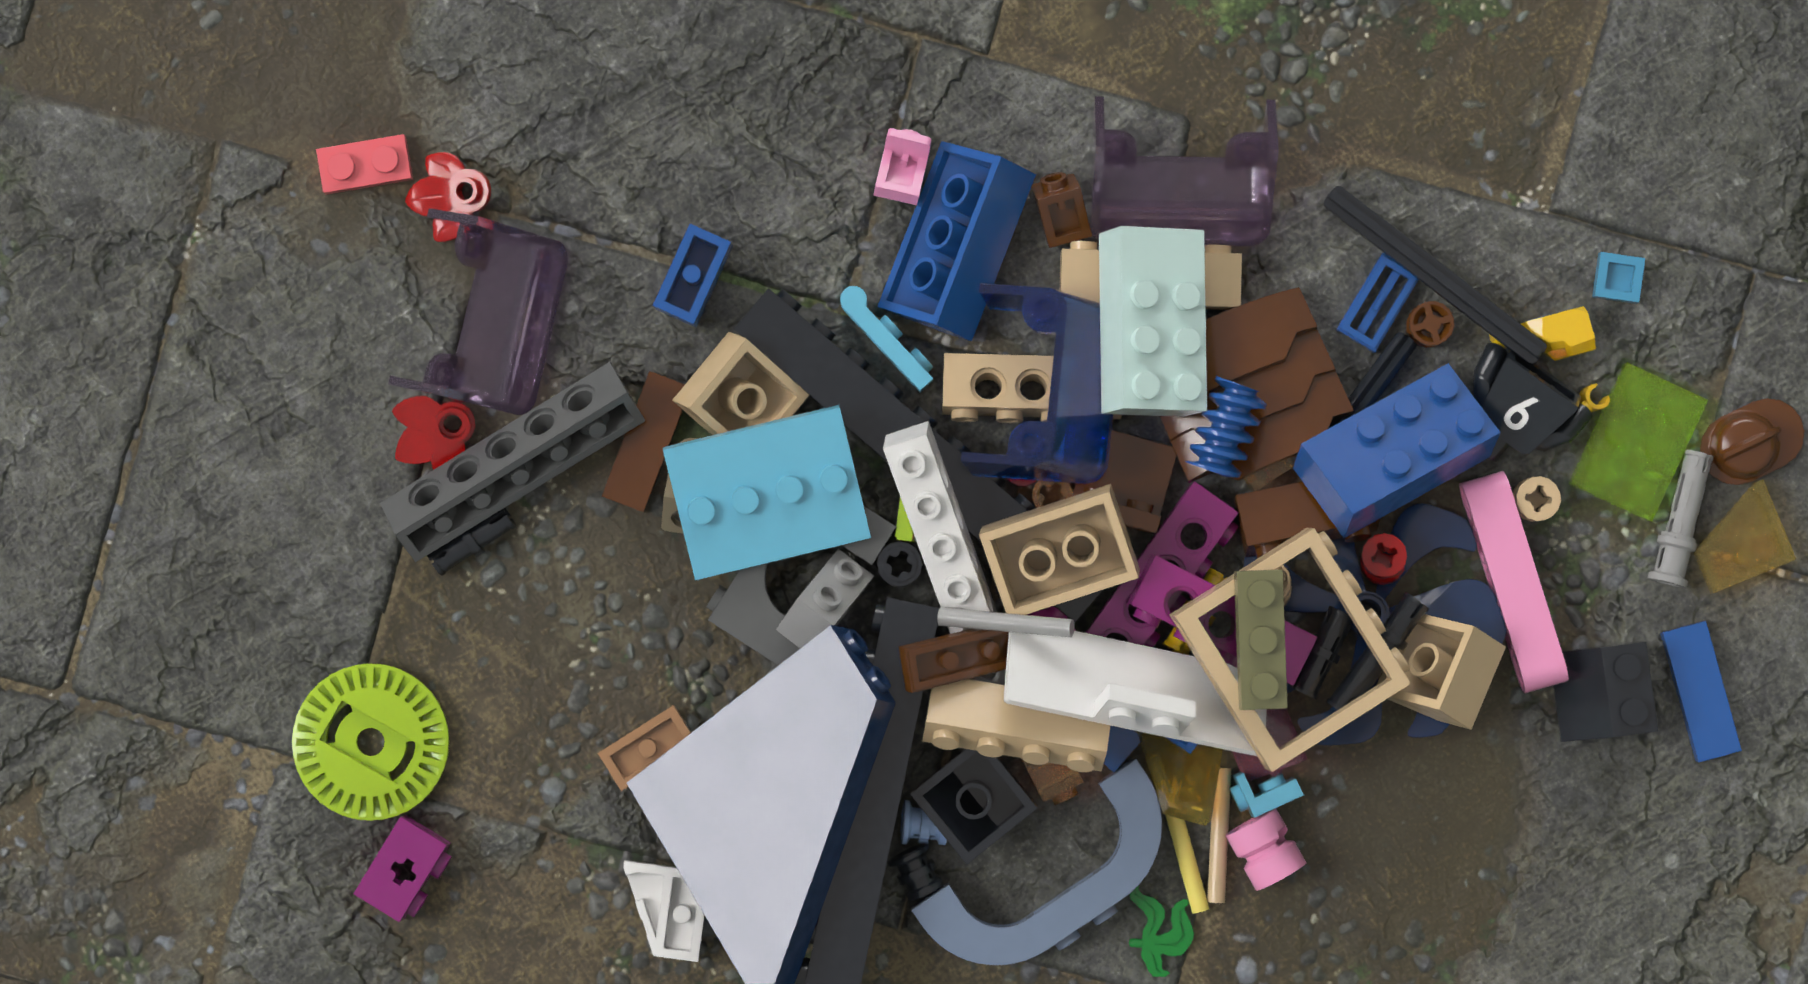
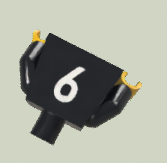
[1472,334,1610,462]

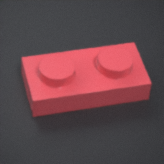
[316,134,413,195]

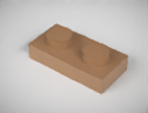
[597,705,692,791]

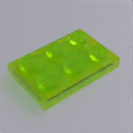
[1568,362,1708,522]

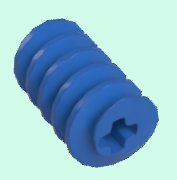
[1185,376,1267,478]

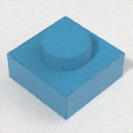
[1592,252,1645,304]

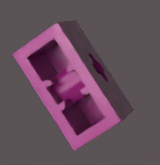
[353,815,452,922]

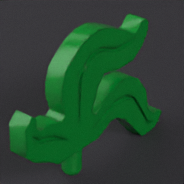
[1128,885,1194,977]

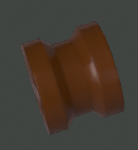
[1406,301,1454,348]

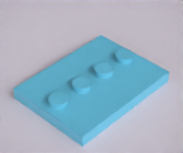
[663,405,871,580]

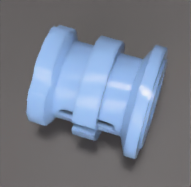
[900,800,947,845]

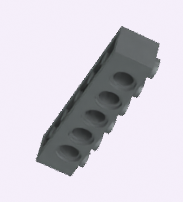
[380,362,645,562]

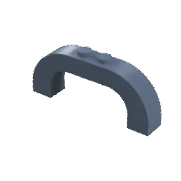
[911,758,1162,965]

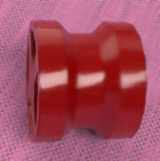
[1360,533,1407,585]

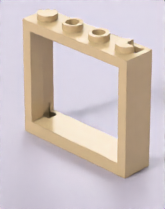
[1169,528,1411,772]

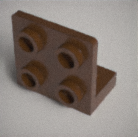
[1072,426,1176,535]

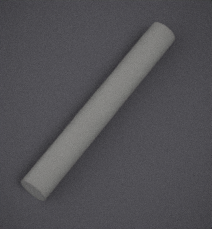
[937,608,1074,637]

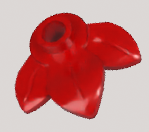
[405,152,491,242]
[392,395,475,470]

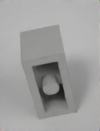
[776,549,874,648]

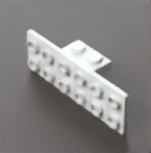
[1004,631,1267,756]

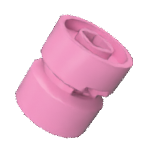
[1225,808,1306,891]

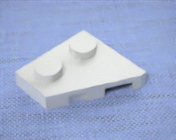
[623,860,705,962]

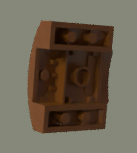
[1159,287,1354,483]

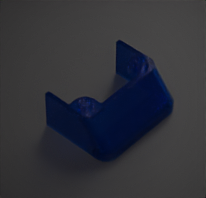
[961,283,1113,484]

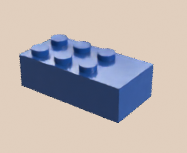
[1293,363,1501,538]

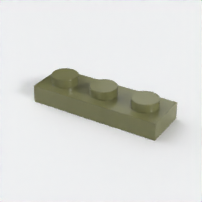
[1234,569,1287,710]

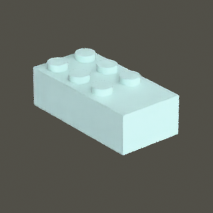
[1099,226,1207,417]

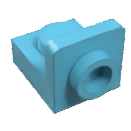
[1229,772,1303,818]

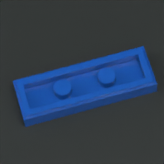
[1660,621,1742,763]

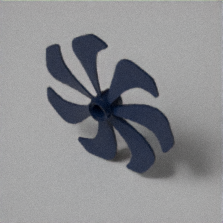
[1243,504,1507,746]

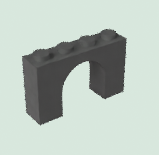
[706,506,896,665]

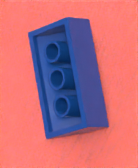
[877,141,1036,341]

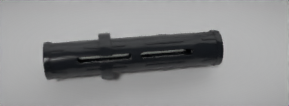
[1326,592,1429,710]

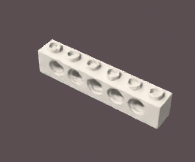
[883,421,1006,685]

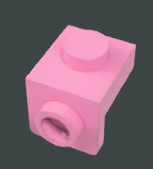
[874,128,932,205]

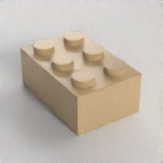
[979,484,1140,615]

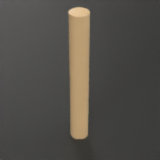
[1207,767,1232,903]

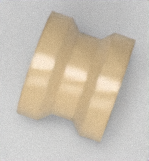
[1513,476,1561,522]

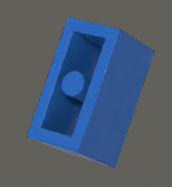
[653,224,733,328]

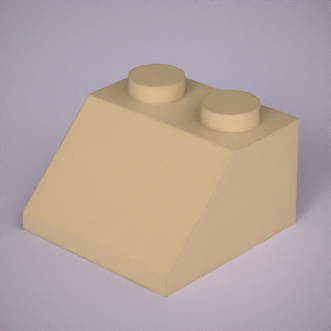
[672,332,809,435]
[1377,614,1506,730]

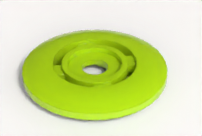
[292,664,450,821]

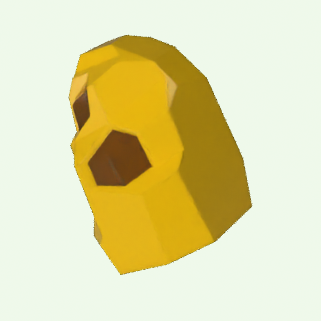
[1521,306,1596,361]

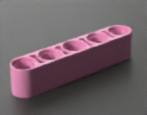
[1459,471,1569,693]

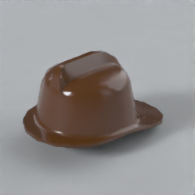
[1700,398,1804,485]

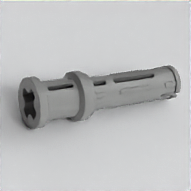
[1647,450,1714,588]

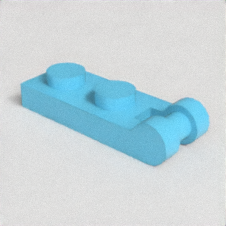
[840,286,933,393]

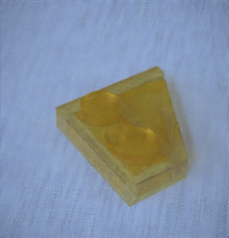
[1693,479,1796,594]
[1137,731,1223,826]

